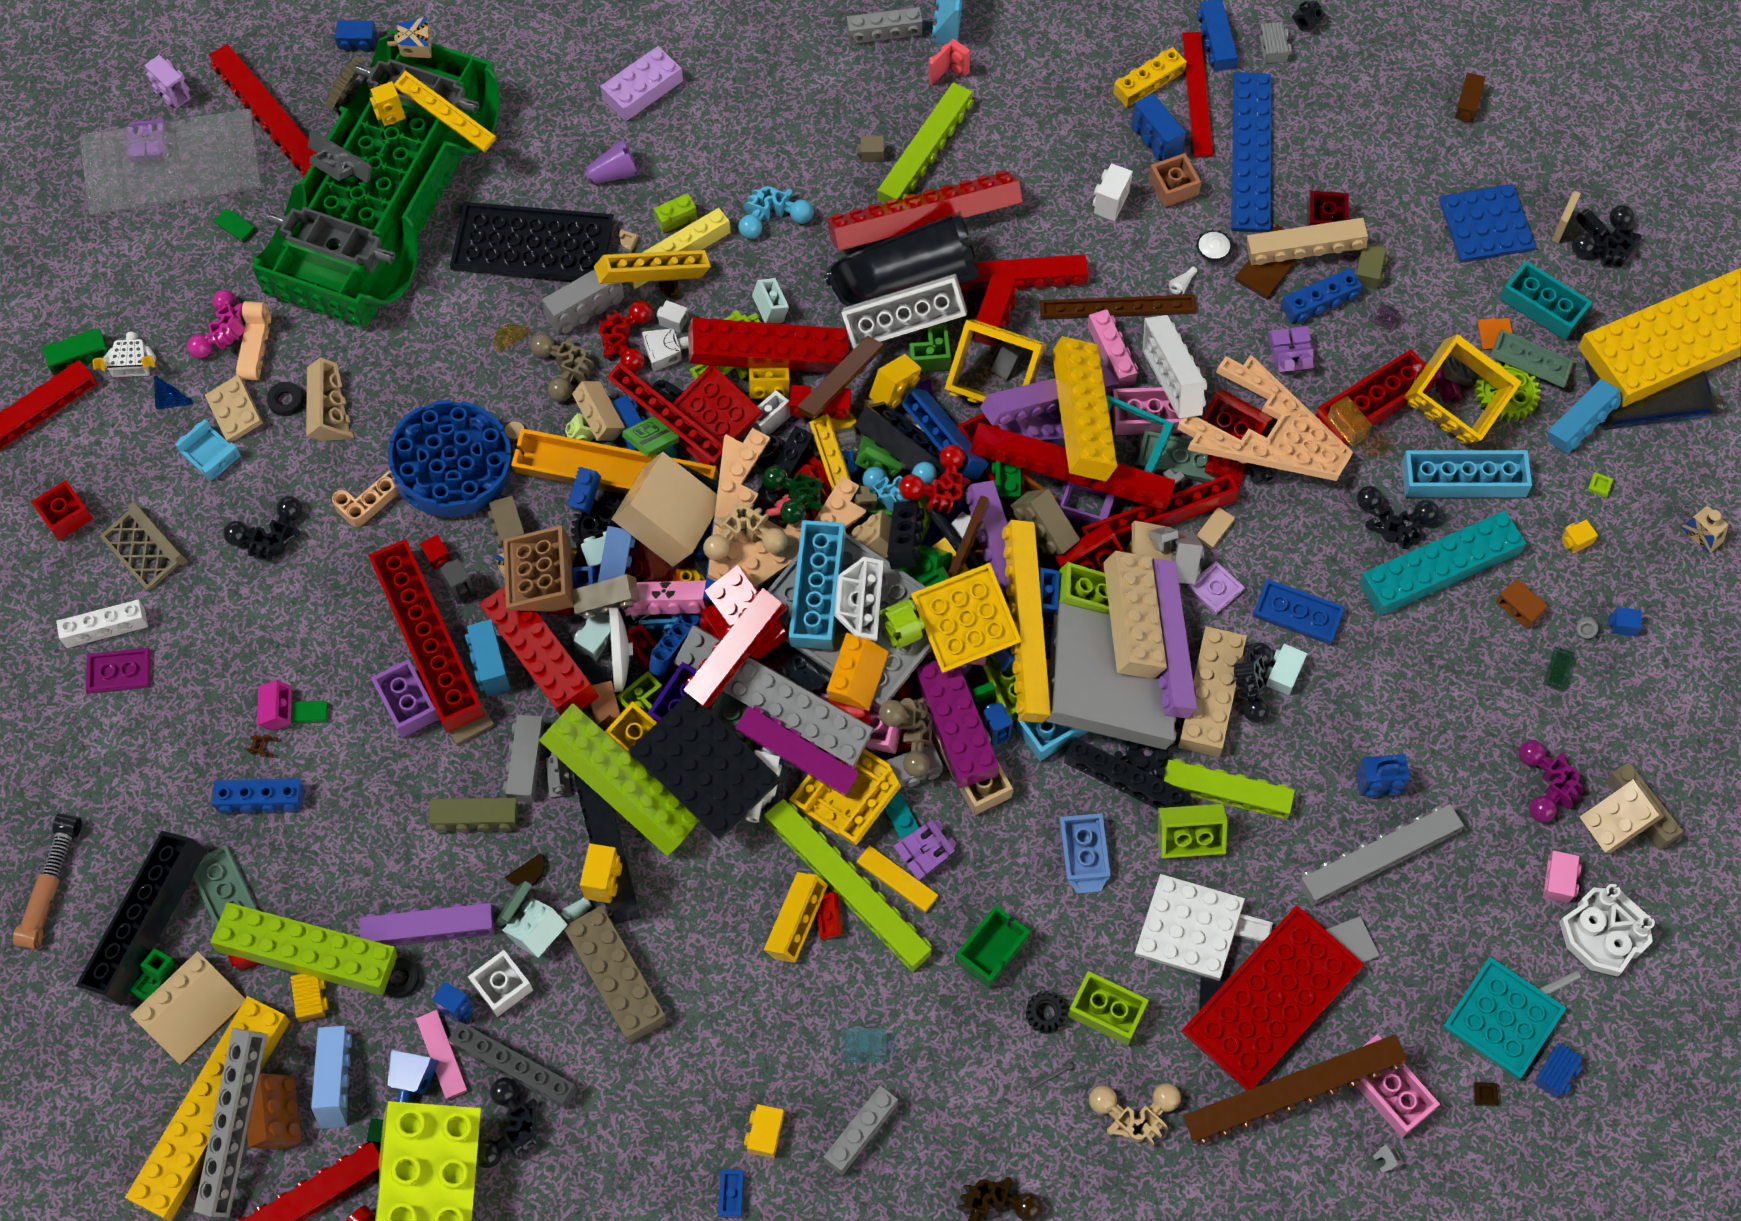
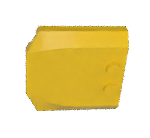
[789,749,901,845]

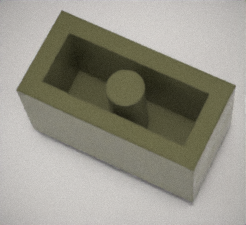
[1355,244,1388,289]

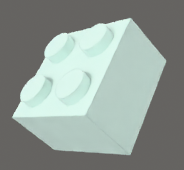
[502,898,568,957]

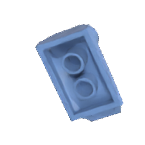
[1059,813,1111,893]

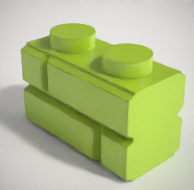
[653,193,697,233]

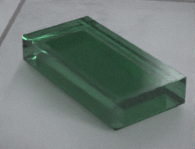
[1543,646,1575,691]

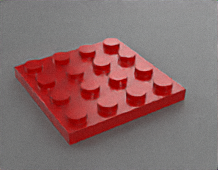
[672,365,764,466]

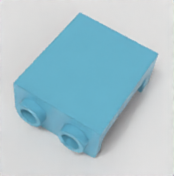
[175,419,241,482]

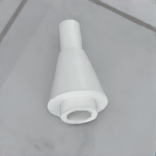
[1169,267,1197,295]

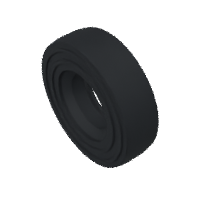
[267,382,303,416]
[384,958,419,998]

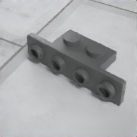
[308,130,371,182]

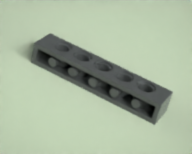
[448,1022,577,1110]

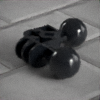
[1571,205,1642,267]
[1357,486,1439,547]
[223,496,302,562]
[1234,642,1273,723]
[476,1077,538,1168]

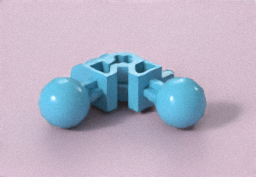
[738,186,814,239]
[862,462,938,512]

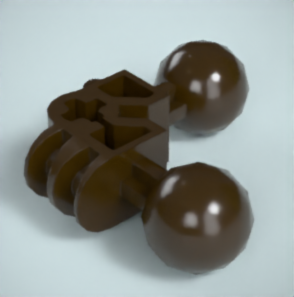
[957,1177,1043,1221]

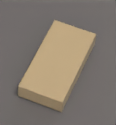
[1196,507,1235,549]

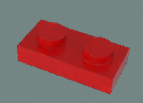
[817,892,843,941]

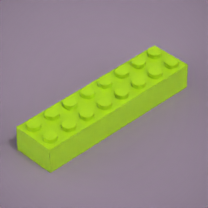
[539,703,698,856]
[210,902,398,996]

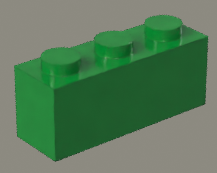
[42,328,109,375]

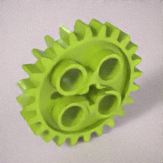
[1474,362,1541,422]

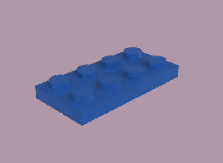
[1252,578,1345,645]

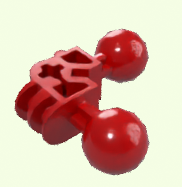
[598,300,653,373]
[898,444,971,514]

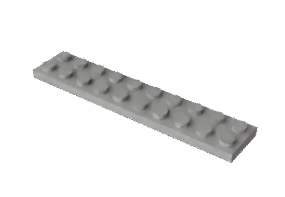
[674,625,875,766]

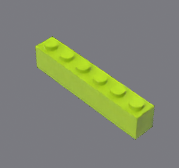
[1164,759,1295,819]

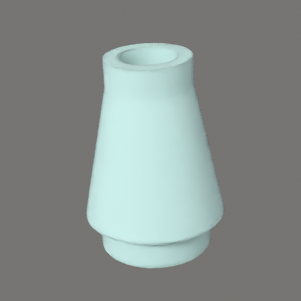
[559,897,592,924]

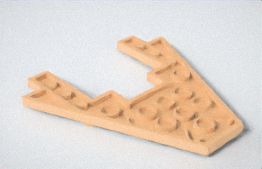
[1177,355,1353,481]
[707,428,867,587]

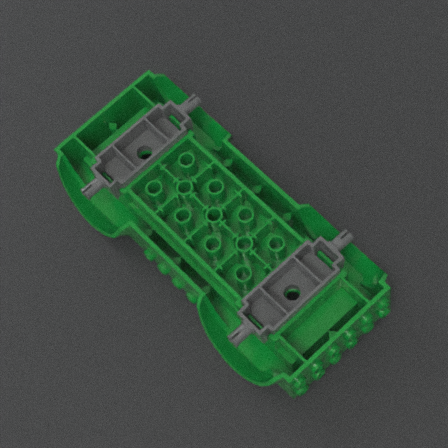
[251,30,500,328]

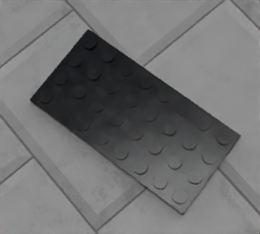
[450,202,615,281]

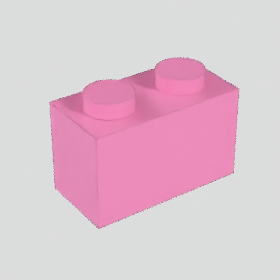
[1543,851,1581,903]

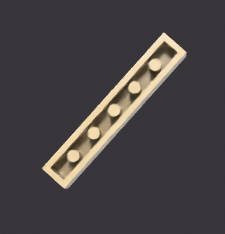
[1247,218,1368,265]

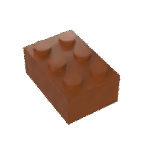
[247,1073,302,1150]

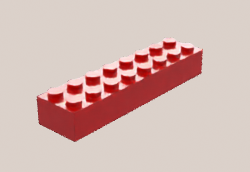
[688,317,849,373]
[479,586,599,716]

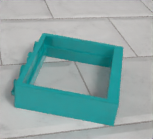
[1106,395,1175,473]

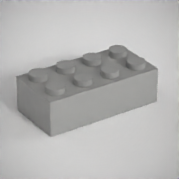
[542,269,625,336]

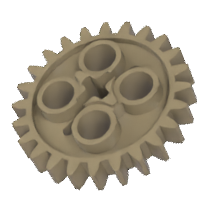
[325,55,364,112]

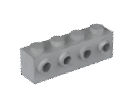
[847,7,922,44]

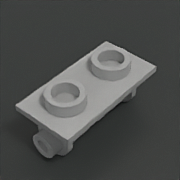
[546,753,571,798]

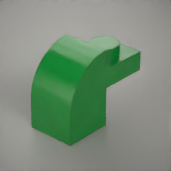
[130,948,175,1001]

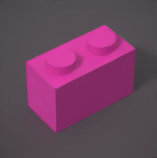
[257,680,292,731]

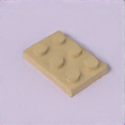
[205,375,263,443]

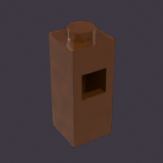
[1455,72,1485,122]

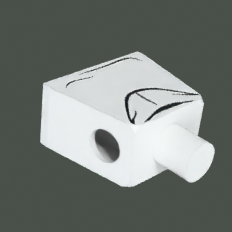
[642,329,689,372]

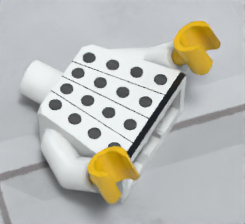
[92,332,157,377]

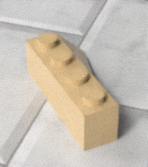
[306,357,354,441]

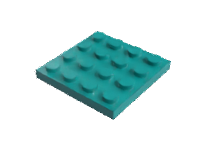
[1442,957,1566,1080]

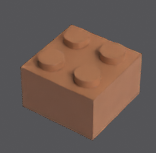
[1148,153,1201,207]

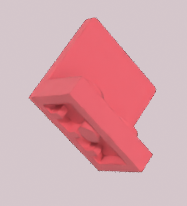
[928,39,970,86]

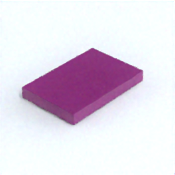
[86,648,151,694]

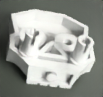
[1559,884,1655,977]

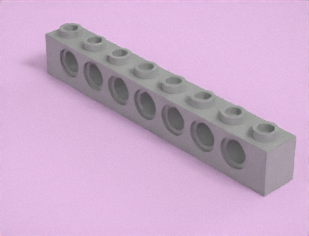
[194,1028,267,1218]

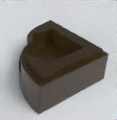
[659,280,680,300]

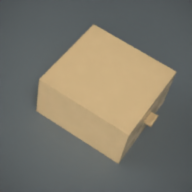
[612,452,717,567]

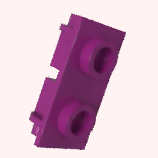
[1435,366,1463,404]

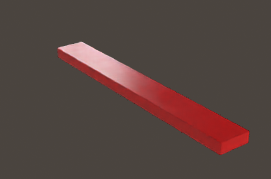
[1182,32,1213,158]

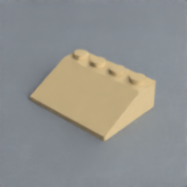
[130,951,245,1065]

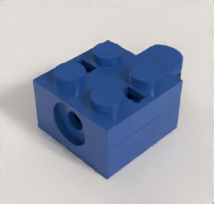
[1356,754,1410,798]

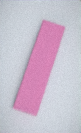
[416,1010,468,1100]

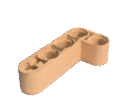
[236,301,271,381]
[332,471,399,527]

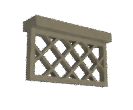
[100,501,188,591]

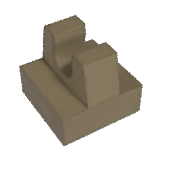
[854,486,877,511]

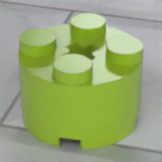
[879,599,925,649]

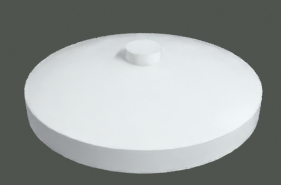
[609,608,633,692]

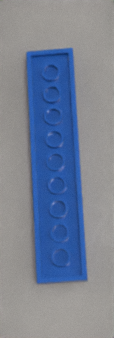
[1231,72,1271,233]

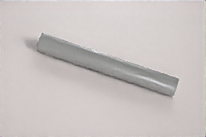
[1539,970,1581,995]

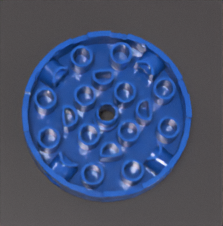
[388,400,511,517]

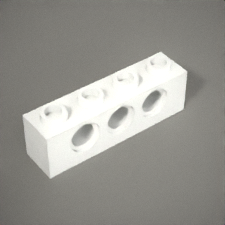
[56,599,148,648]

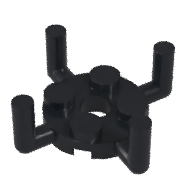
[1114,729,1182,781]

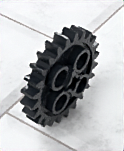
[571,496,623,554]

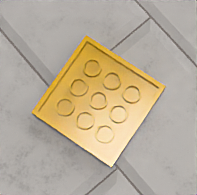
[910,563,1022,673]

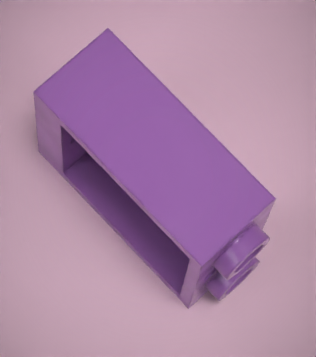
[1057,481,1116,525]

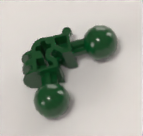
[762,465,823,525]

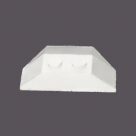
[834,557,883,641]

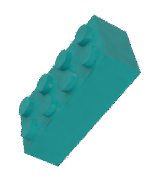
[1500,261,1592,340]

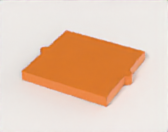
[1477,317,1513,350]

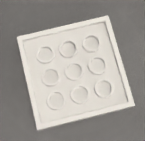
[1135,874,1245,981]

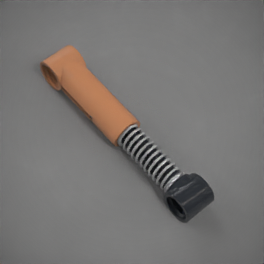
[13,813,82,950]

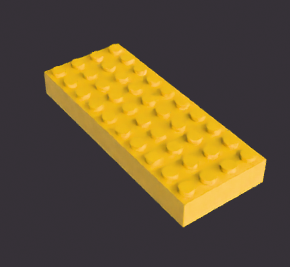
[1578,268,1741,408]

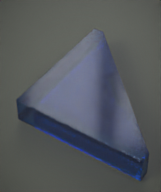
[154,375,193,410]

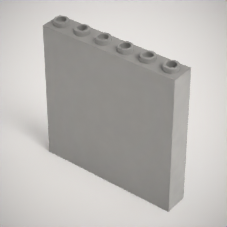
[1046,603,1177,750]

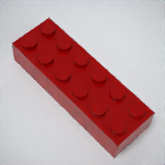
[1315,349,1437,444]

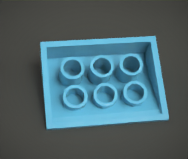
[932,0,963,44]

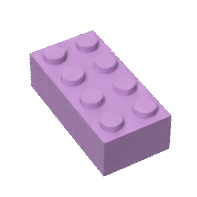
[600,46,683,121]

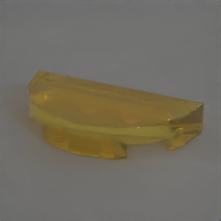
[493,323,530,352]

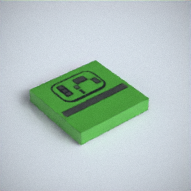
[622,416,679,458]

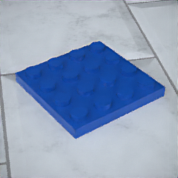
[1438,184,1536,263]

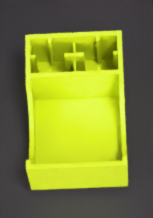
[375,1101,481,1221]

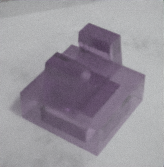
[1373,303,1399,330]

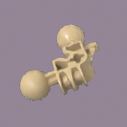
[703,503,788,561]
[1089,1083,1181,1146]

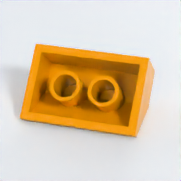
[826,633,889,711]

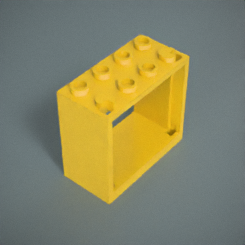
[944,319,1047,404]
[1404,334,1522,445]

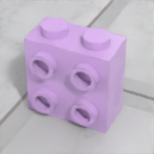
[144,55,191,109]

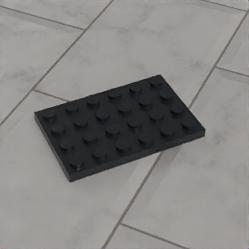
[628,694,781,841]

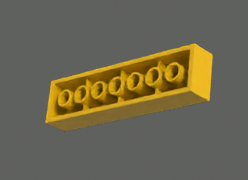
[1052,336,1117,481]

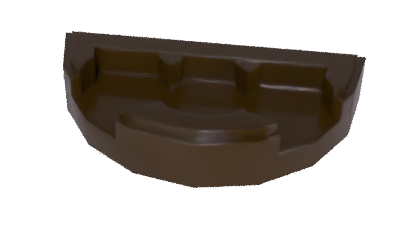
[505,853,545,886]

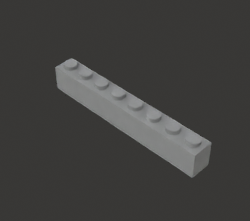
[1299,804,1464,906]

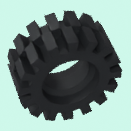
[1026,990,1066,1034]

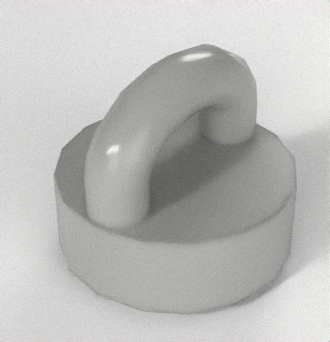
[1577,617,1598,638]

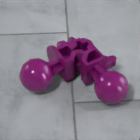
[1518,740,1584,822]

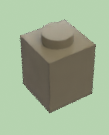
[857,136,884,162]

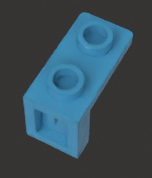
[638,614,681,634]

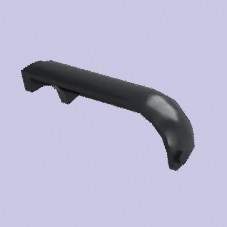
[824,211,979,307]

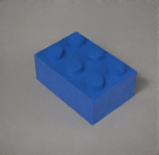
[1131,93,1186,161]

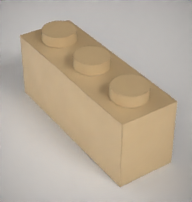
[572,381,625,441]

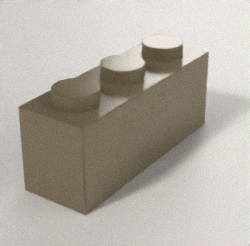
[487,496,524,550]
[571,574,640,619]

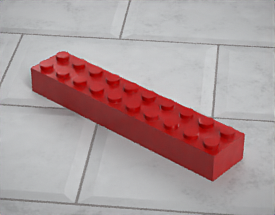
[826,170,1022,251]
[368,539,485,733]

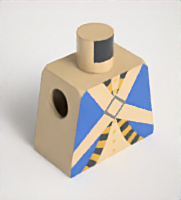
[387,17,431,58]
[1680,506,1728,554]

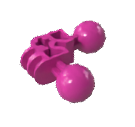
[187,290,245,359]

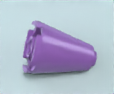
[585,139,640,184]

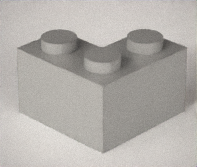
[1172,531,1204,584]

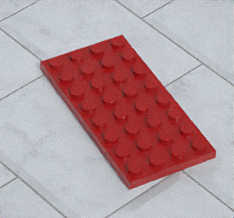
[1181,905,1364,1091]

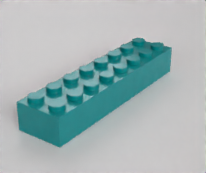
[1359,510,1526,616]

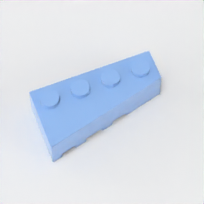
[311,1026,352,1129]

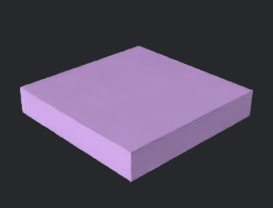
[1187,561,1245,615]

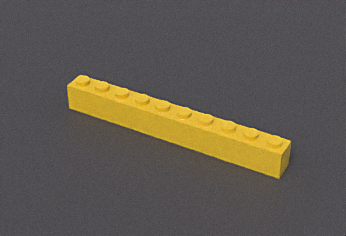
[1002,520,1051,723]

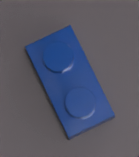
[718,1169,744,1218]

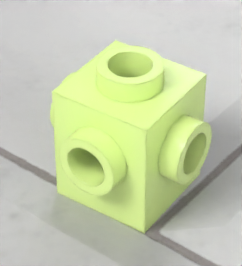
[565,413,595,442]

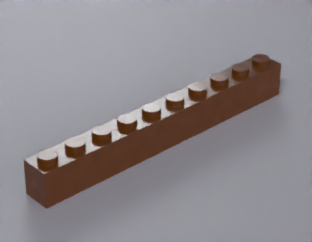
[1183,1034,1407,1145]

